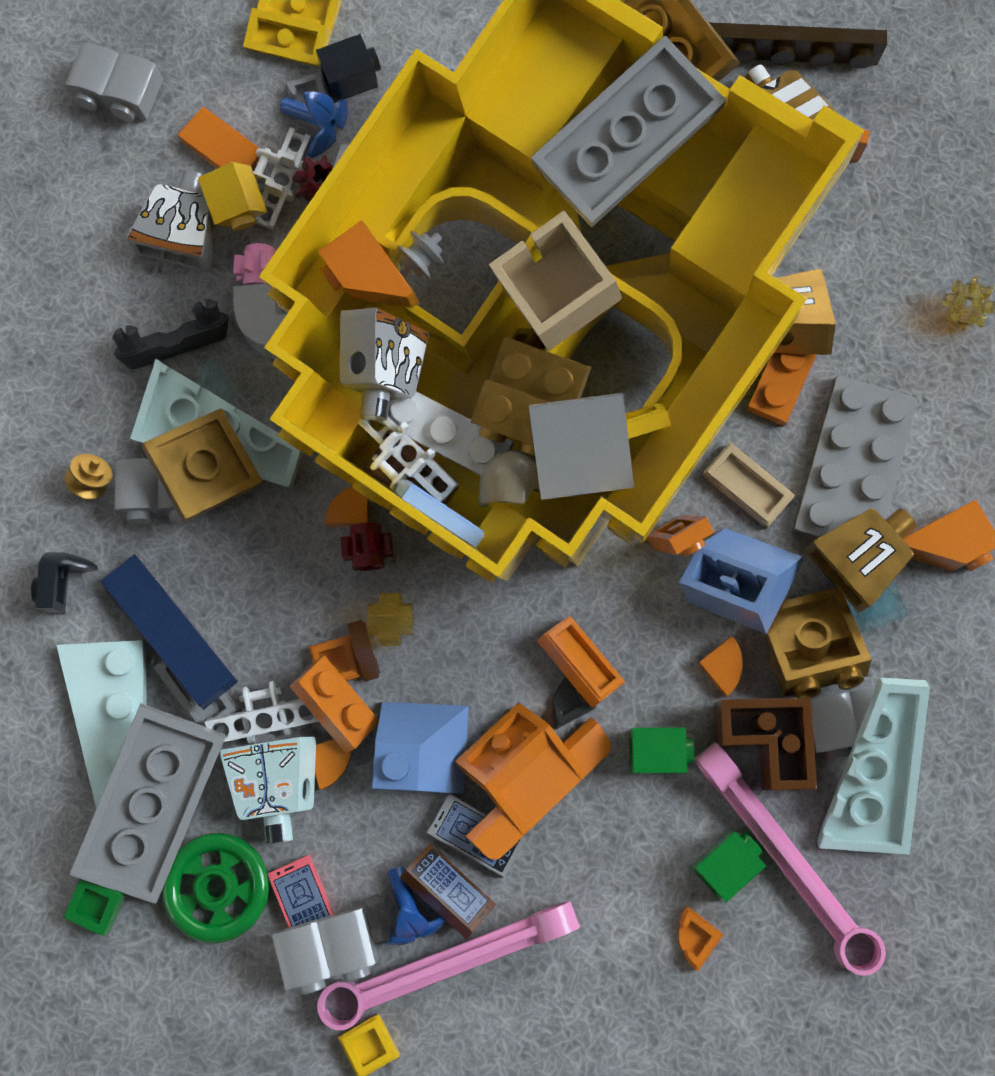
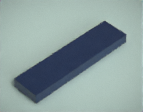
[101,554,239,710]

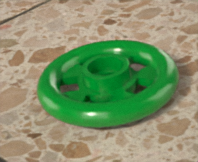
[162,833,269,943]

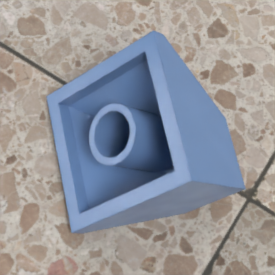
[372,702,469,794]

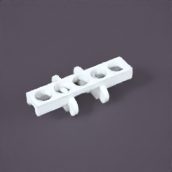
[253,127,311,230]
[358,416,459,502]
[205,681,319,743]

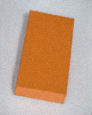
[177,106,260,171]
[537,616,625,708]

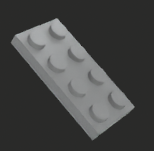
[531,36,726,228]
[792,375,918,540]
[69,703,225,904]

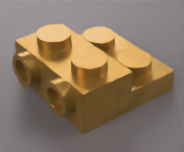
[470,337,591,456]
[763,588,872,698]

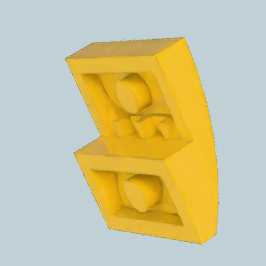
[243,0,342,67]

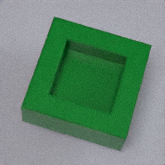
[63,879,126,936]

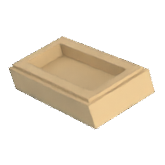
[702,442,795,529]

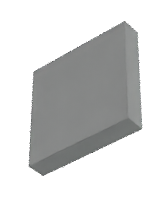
[529,393,634,500]

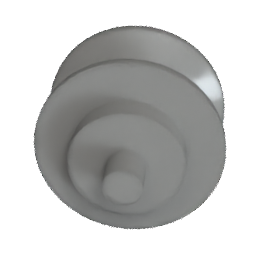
[397,231,445,279]

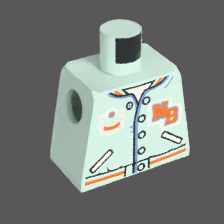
[220,737,316,844]

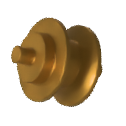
[64,454,113,500]

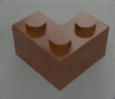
[713,698,817,791]

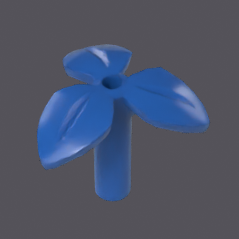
[280,91,348,158]
[378,866,446,946]

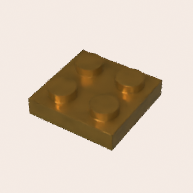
[142,408,263,523]

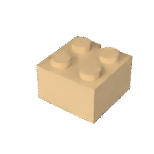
[488,211,622,351]

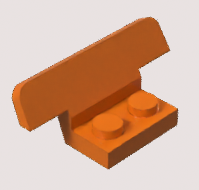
[455,702,611,859]

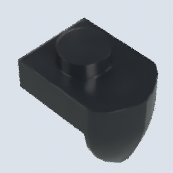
[31,552,98,614]

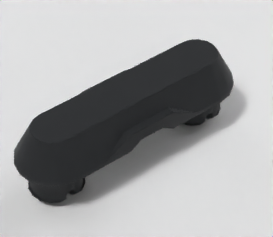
[112,299,229,369]

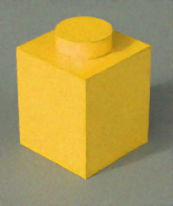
[198,162,267,231]

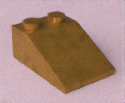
[620,0,740,82]

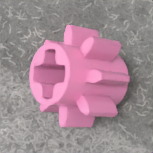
[233,243,276,285]

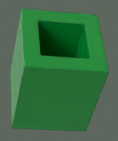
[629,728,694,774]
[690,831,766,903]

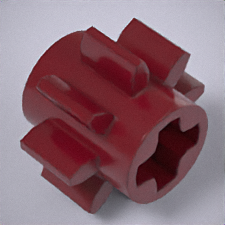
[292,155,334,202]
[340,522,393,571]

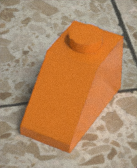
[318,220,420,307]
[903,499,995,572]

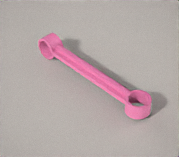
[694,742,886,976]
[317,901,580,1030]

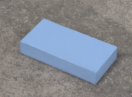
[394,479,485,548]

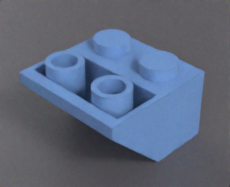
[679,528,804,634]

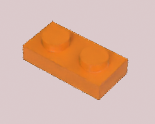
[746,353,817,427]
[647,515,715,557]
[289,655,379,753]

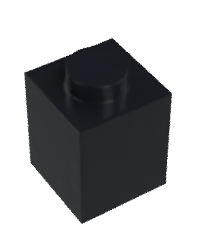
[316,33,381,103]

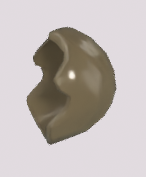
[478,450,540,507]

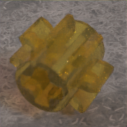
[941,276,995,331]
[367,592,414,646]

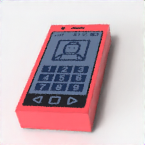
[267,855,335,927]

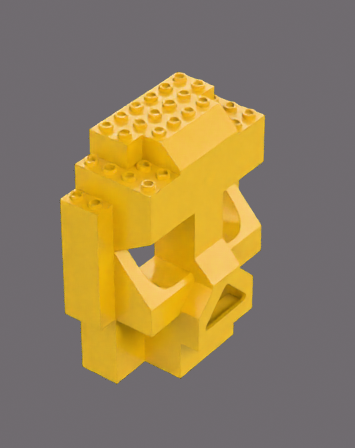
[259,0,864,583]

